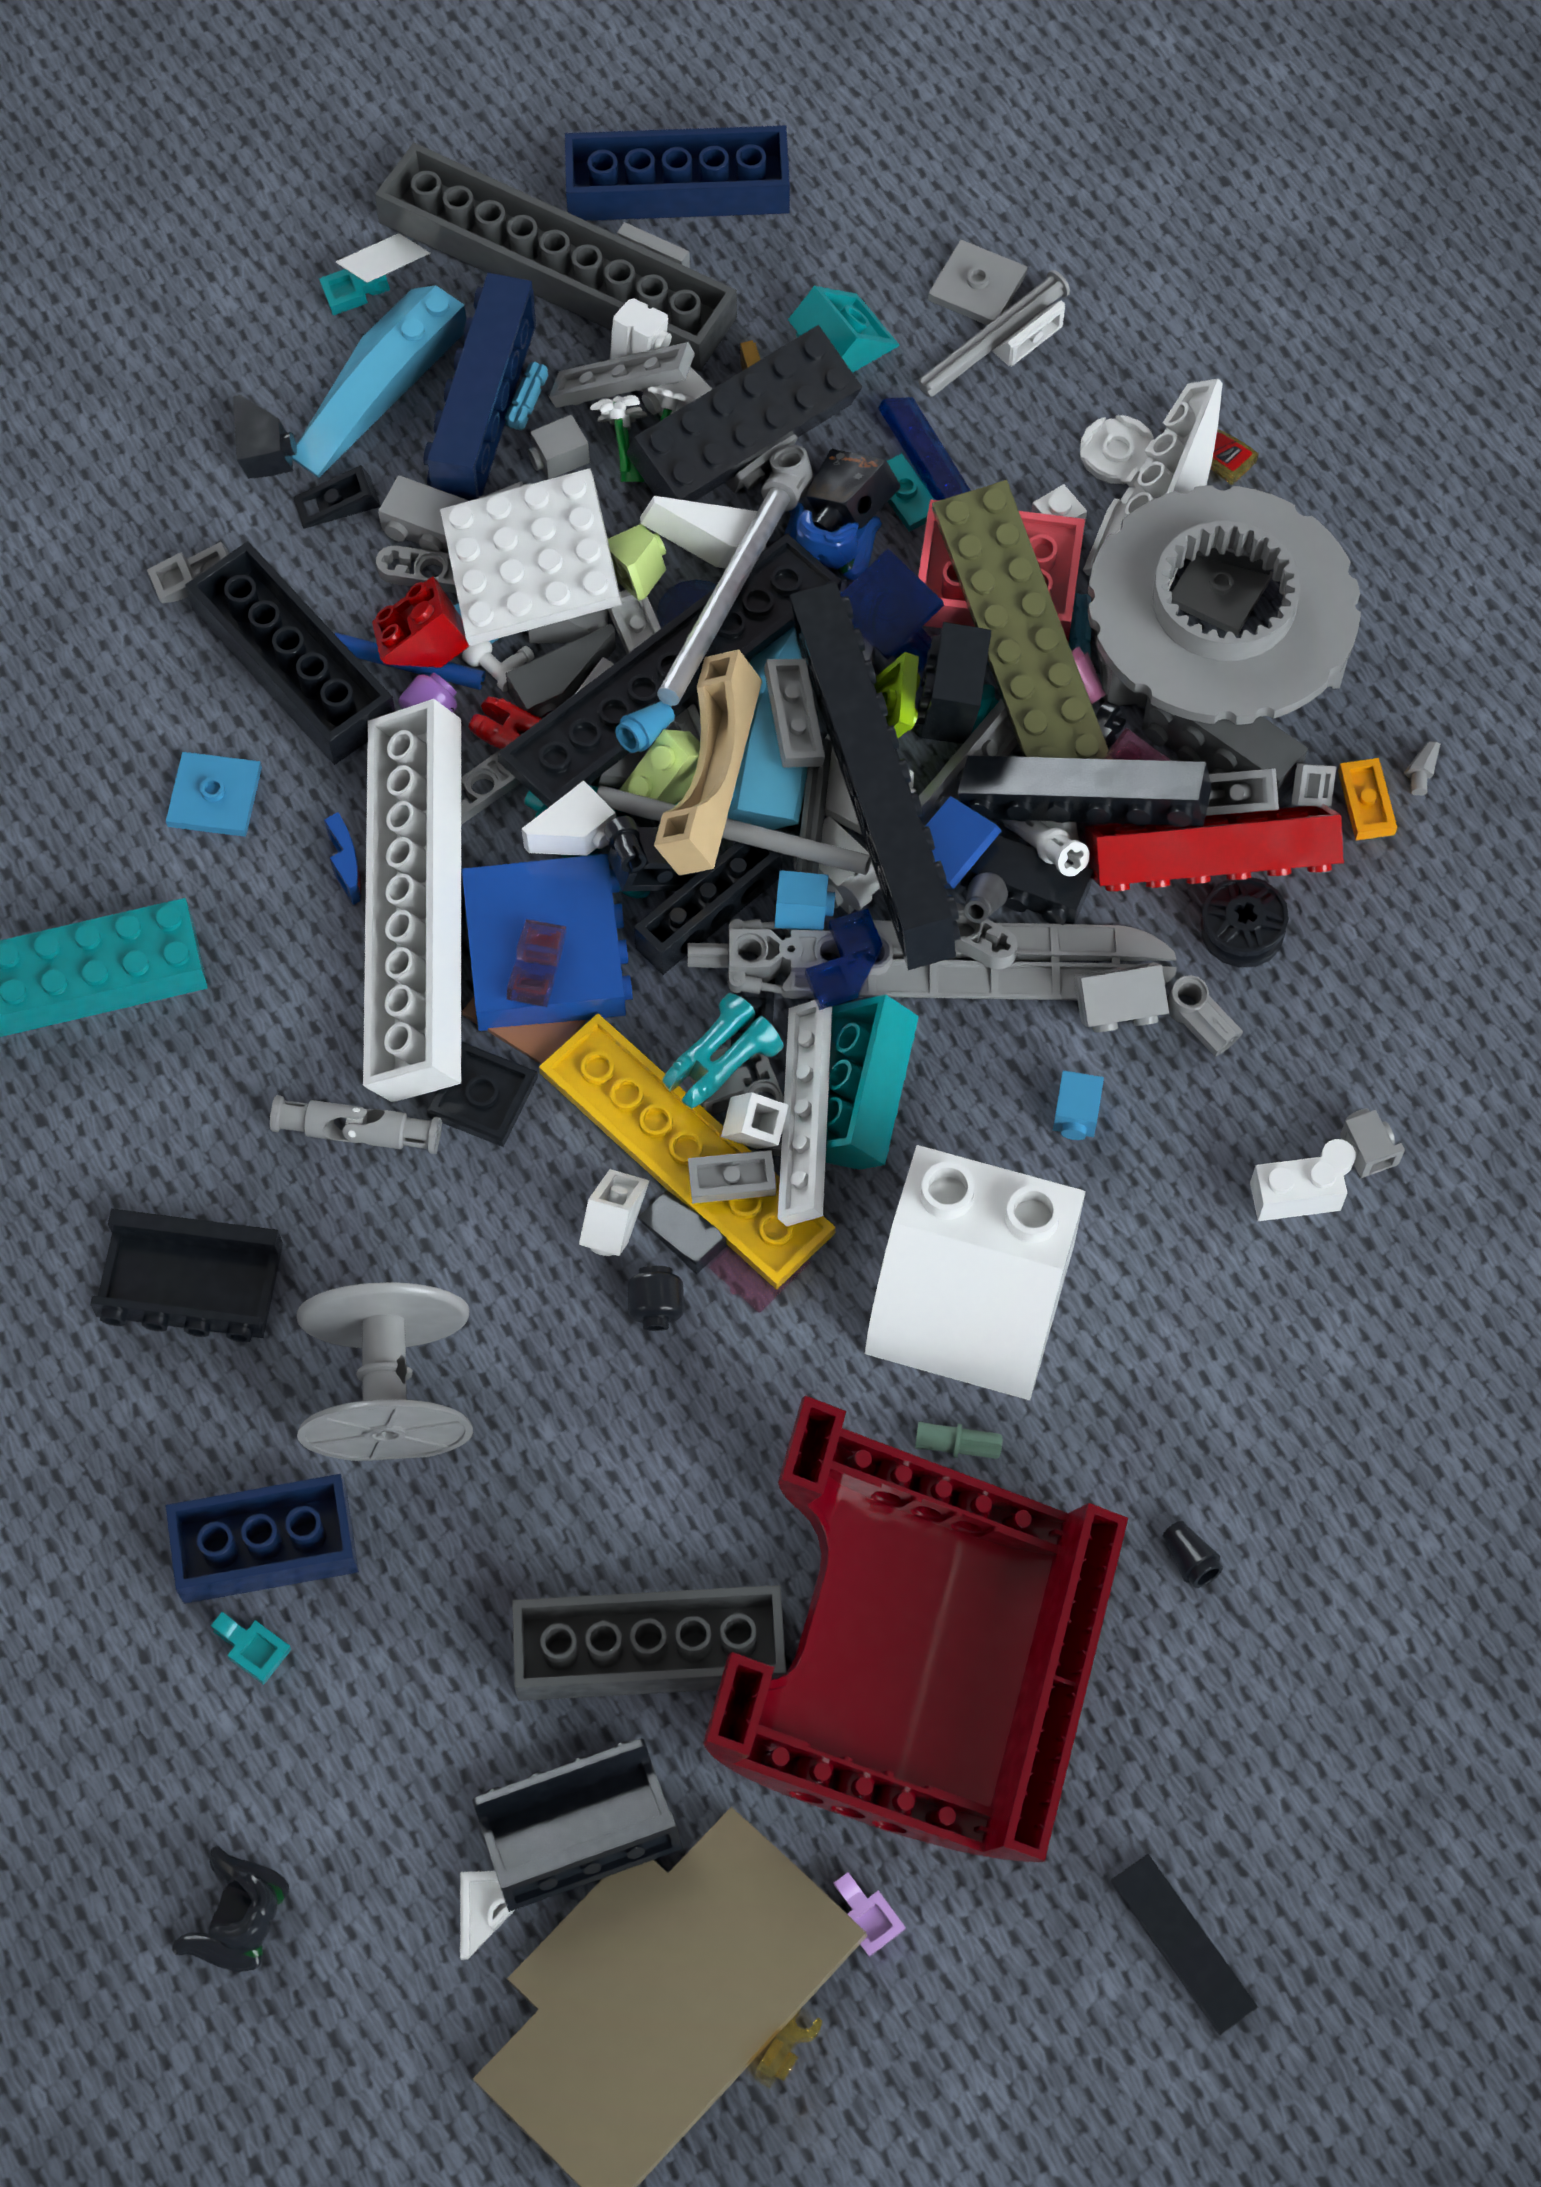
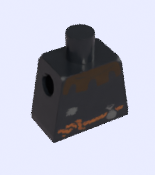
[807,449,901,532]

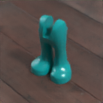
[662,992,784,1109]

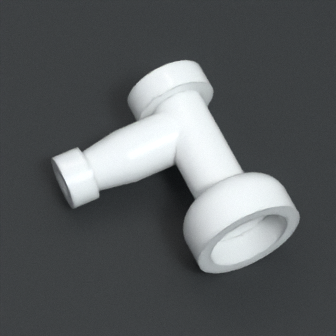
[462,641,534,692]

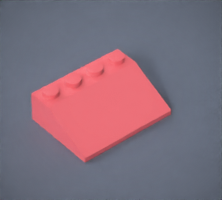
[913,499,1085,641]

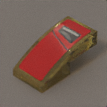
[1210,428,1259,485]

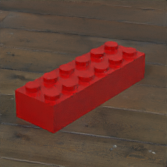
[1085,804,1344,891]

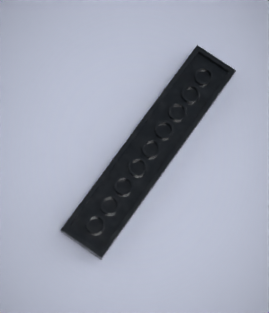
[498,534,842,808]

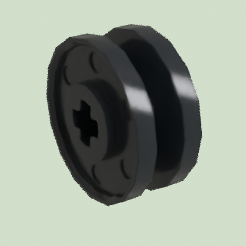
[1200,877,1289,968]

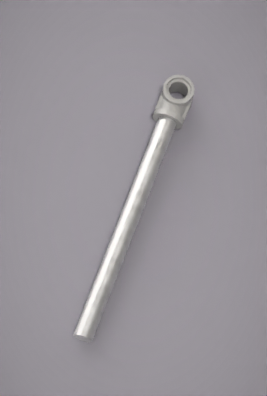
[657,445,814,706]

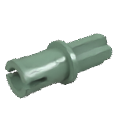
[915,1421,1003,1459]

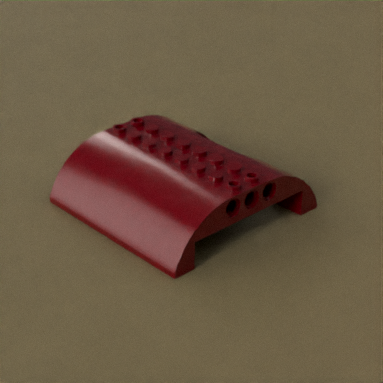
[703,1396,1128,1862]

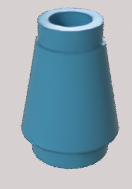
[615,701,675,753]

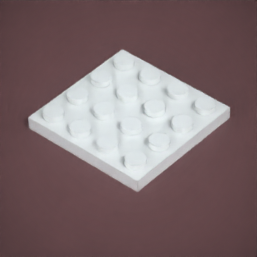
[440,468,622,646]

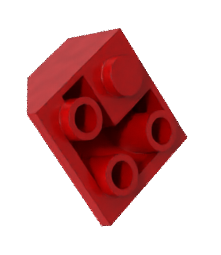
[372,576,469,668]

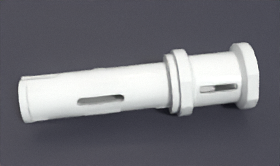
[1001,820,1090,877]

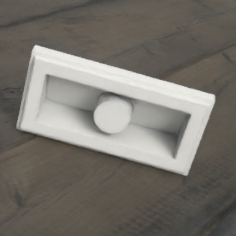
[992,301,1065,366]

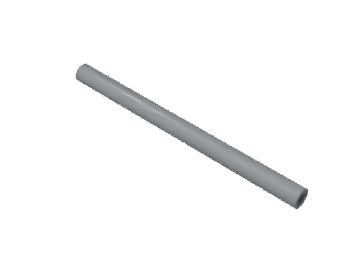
[597,785,871,875]

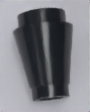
[1163,1521,1223,1588]

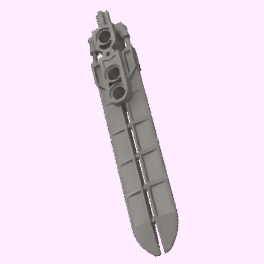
[687,916,1177,1000]

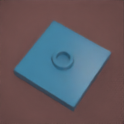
[166,752,262,837]

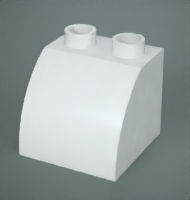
[865,1145,1086,1400]

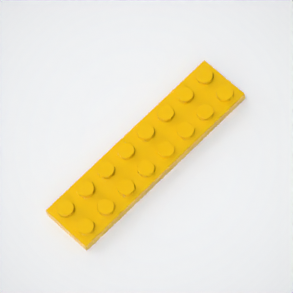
[539,1013,836,1290]

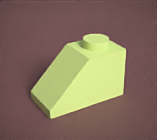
[608,524,666,601]

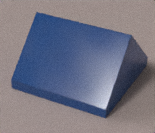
[925,796,1001,889]

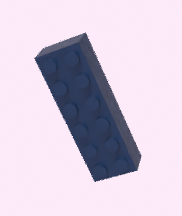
[565,125,790,221]
[423,273,536,501]

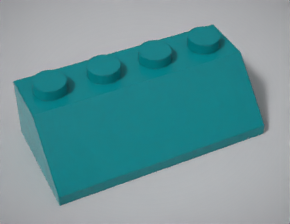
[825,994,919,1170]

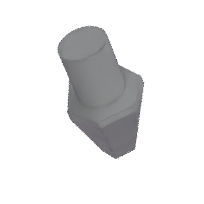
[1404,742,1441,796]

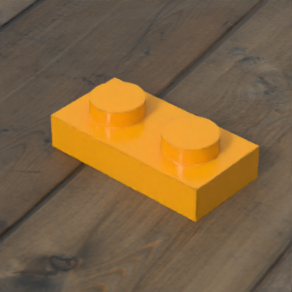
[1338,758,1397,841]

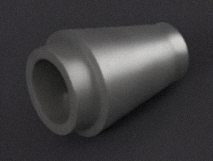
[964,872,1008,923]

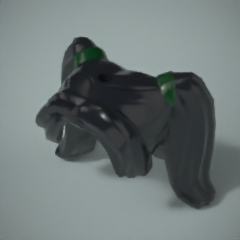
[172,1846,289,1972]

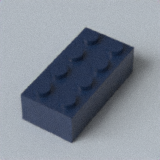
[165,1474,359,1604]

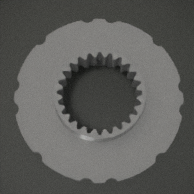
[1088,485,1361,725]

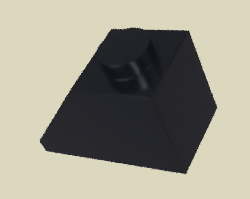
[233,395,297,479]

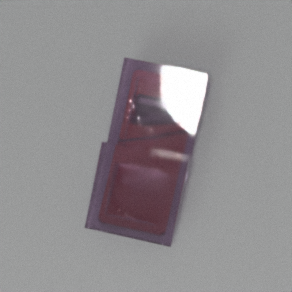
[507,919,566,1007]

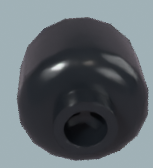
[628,1266,684,1331]

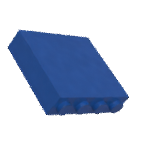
[462,854,633,1031]

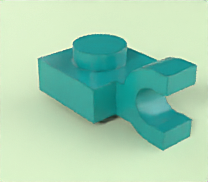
[319,269,390,316]
[211,1612,291,1685]

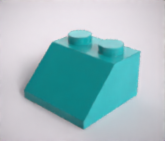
[788,286,899,373]

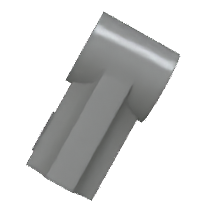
[1167,975,1243,1057]

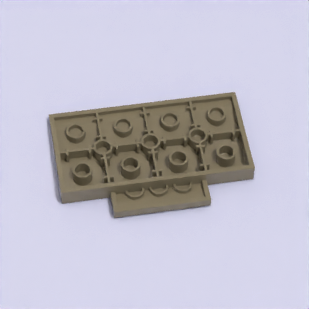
[473,1807,867,2187]

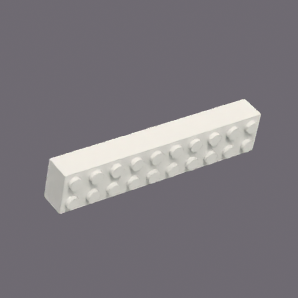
[363,699,461,1102]

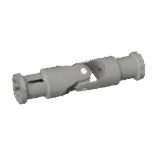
[270,1095,442,1154]

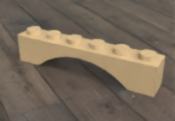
[654,649,762,875]

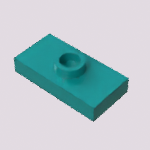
[887,453,936,532]

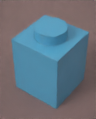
[774,870,835,930]
[1053,1071,1104,1140]

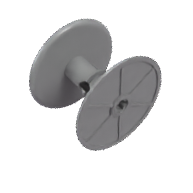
[296,1282,473,1461]

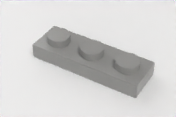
[764,659,825,768]

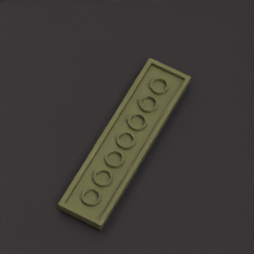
[932,480,1112,759]

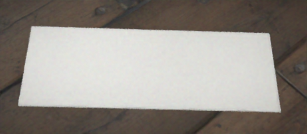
[336,233,430,283]

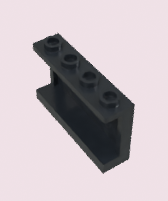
[90,1208,283,1342]
[472,1738,682,1912]

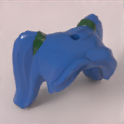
[784,502,882,580]

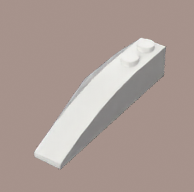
[1083,379,1222,591]

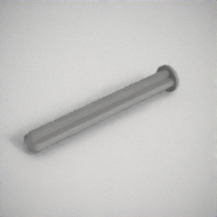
[918,270,1070,397]

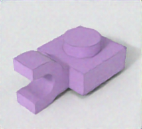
[834,1872,906,1957]

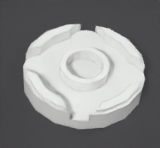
[1080,415,1154,484]

